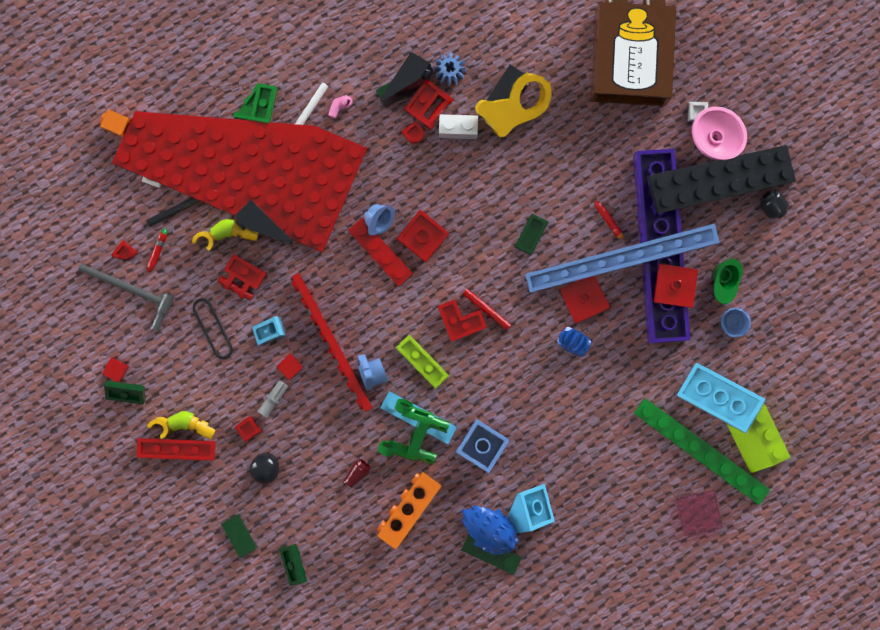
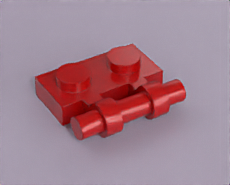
[218,254,267,301]

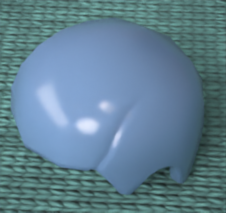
[720,308,751,337]

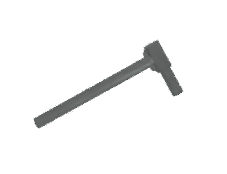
[78,264,174,331]

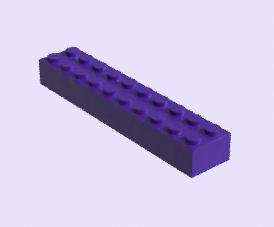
[633,149,690,344]

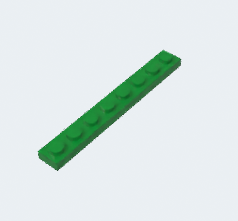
[633,398,770,505]

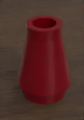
[344,458,371,488]

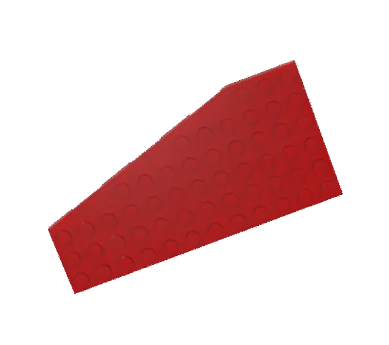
[112,111,367,253]

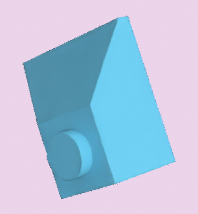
[508,484,555,533]

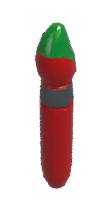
[147,228,167,272]

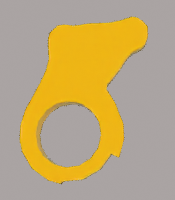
[475,72,552,137]

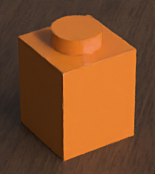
[100,109,131,138]

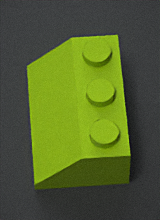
[726,404,791,473]

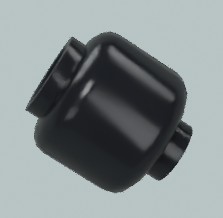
[760,190,789,219]

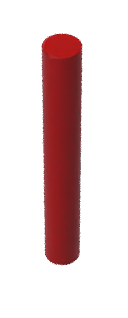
[463,289,511,330]

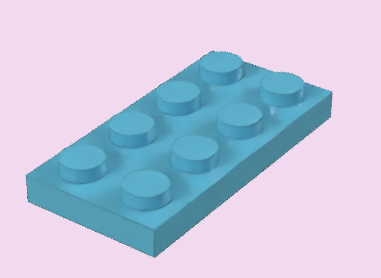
[677,362,766,434]

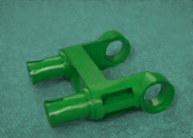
[378,399,450,465]

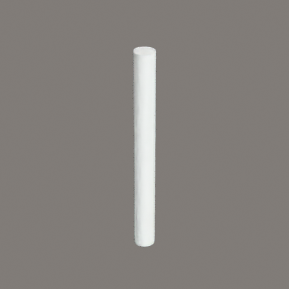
[295,82,328,125]

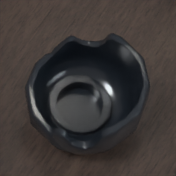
[250,452,279,484]

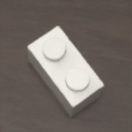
[439,115,478,139]

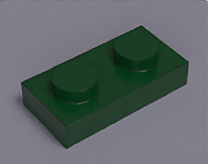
[104,381,146,405]
[279,544,307,586]

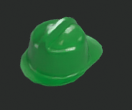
[711,259,743,304]

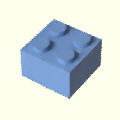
[456,419,509,473]

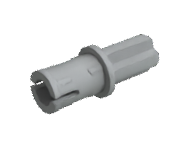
[258,381,288,418]

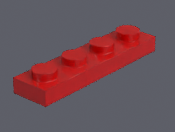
[348,218,413,287]
[136,438,216,461]

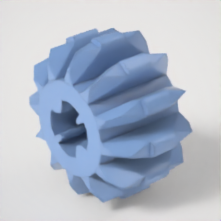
[434,53,466,86]

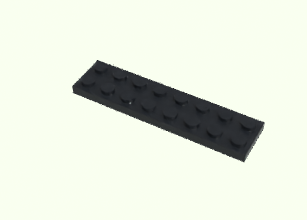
[647,145,796,214]

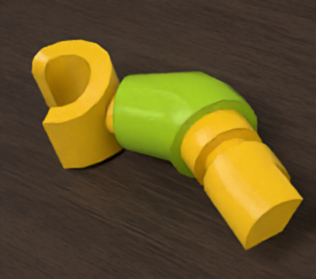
[192,219,258,251]
[147,411,215,440]

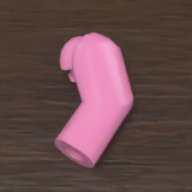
[328,95,353,119]

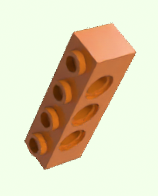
[377,472,442,550]

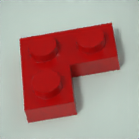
[437,299,487,342]

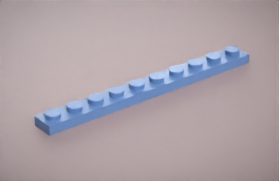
[525,224,720,293]

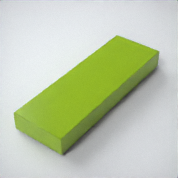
[396,335,449,389]

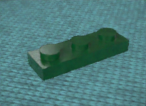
[461,533,522,575]

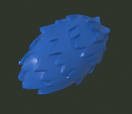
[461,505,519,555]

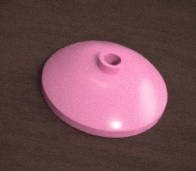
[692,107,747,160]

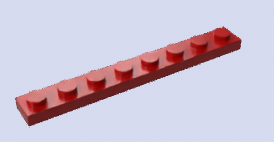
[291,273,373,412]

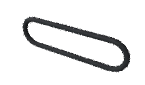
[193,298,233,359]

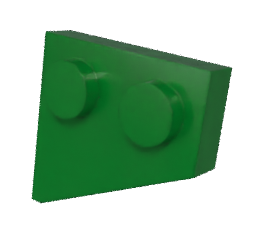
[233,83,278,124]

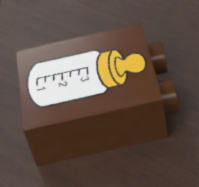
[590,0,676,106]

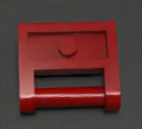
[404,80,454,130]

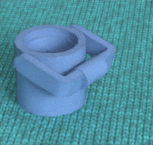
[357,354,388,390]

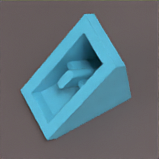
[252,316,286,345]

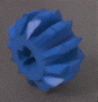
[557,327,591,357]

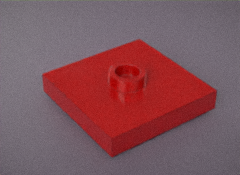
[396,210,450,263]
[653,264,698,308]
[559,276,610,324]

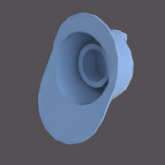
[364,204,395,235]

